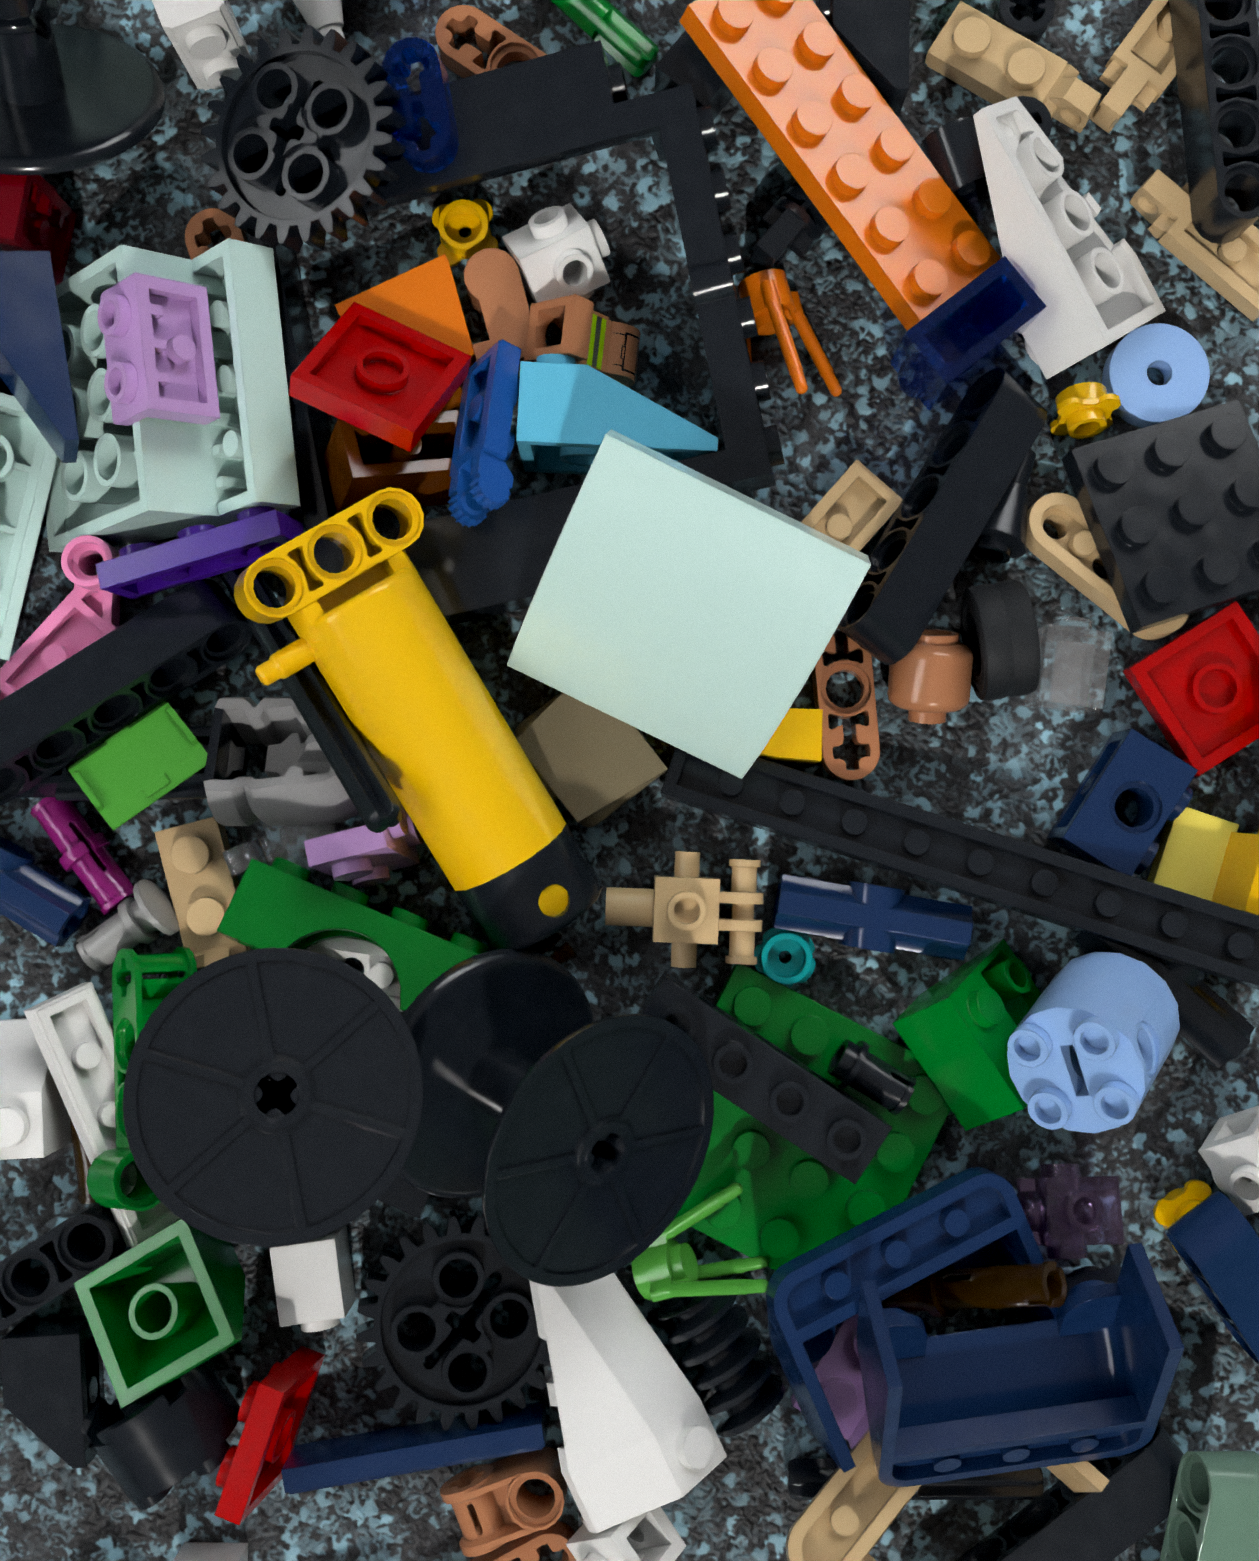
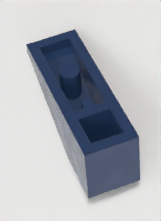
[0,251,79,463]

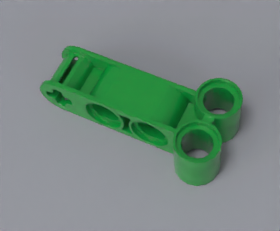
[86,946,197,1211]

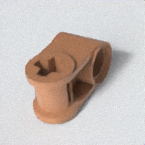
[440,1446,568,1557]

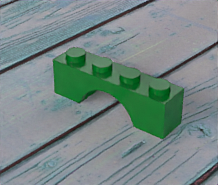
[217,856,489,1012]

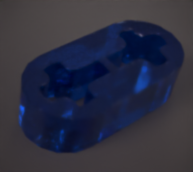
[382,37,459,173]

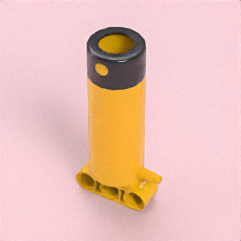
[234,487,602,950]

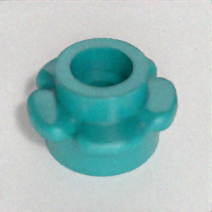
[754,928,816,988]

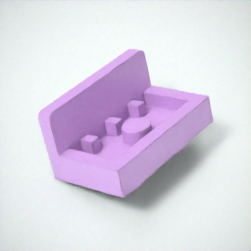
[304,797,424,888]

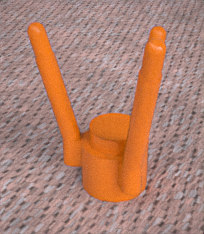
[737,269,842,397]

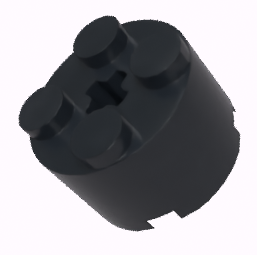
[81,1360,240,1510]

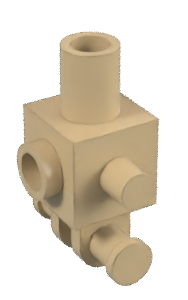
[605,851,764,968]

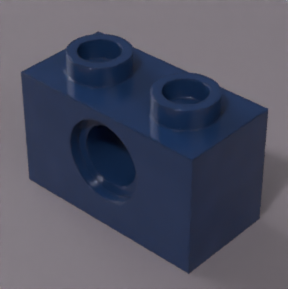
[1046,728,1198,876]

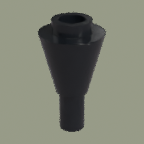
[973,449,1036,564]

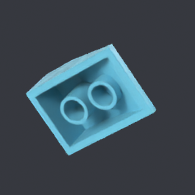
[516,354,718,475]

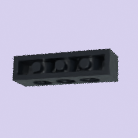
[637,971,892,1184]

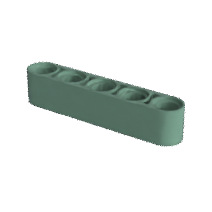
[1159,1451,1259,1561]

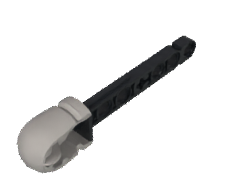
[16,696,386,826]

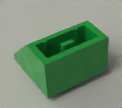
[892,939,1041,1131]

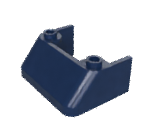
[766,1167,1059,1473]
[856,1242,1184,1487]

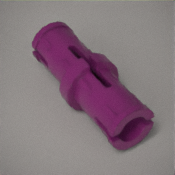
[30,797,134,915]

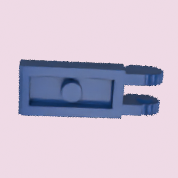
[448,339,521,528]

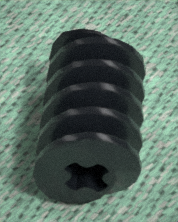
[657,1295,785,1437]

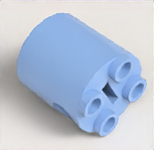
[1007,951,1180,1134]

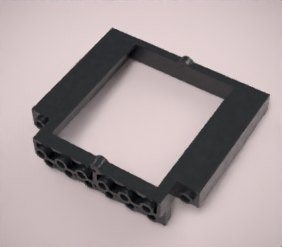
[248,40,785,626]

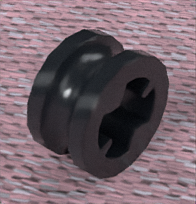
[993,0,1055,43]

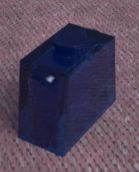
[890,256,1047,411]

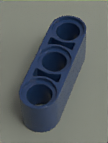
[1164,1191,1259,1365]

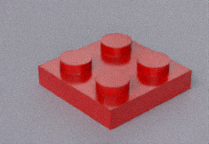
[289,302,471,452]
[1122,601,1259,777]
[214,1346,325,1525]

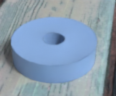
[1102,323,1210,428]

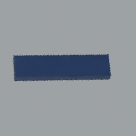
[281,1401,549,1494]

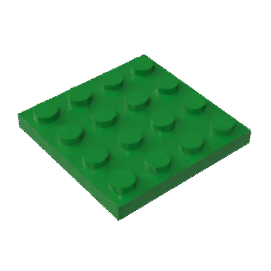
[675,964,951,1271]

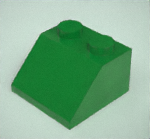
[73,1219,246,1408]

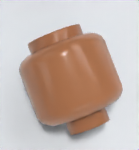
[887,629,973,724]

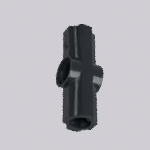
[1068,930,1255,1068]

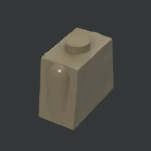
[514,692,668,828]

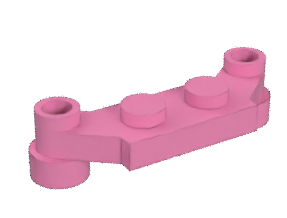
[0,535,121,701]

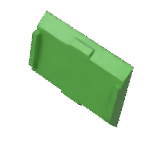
[68,701,207,831]

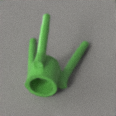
[631,1182,769,1302]

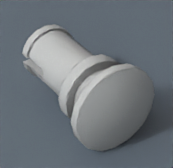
[76,879,180,972]

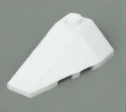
[973,96,1166,380]
[529,1272,727,1533]

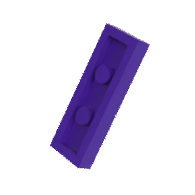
[95,506,304,600]

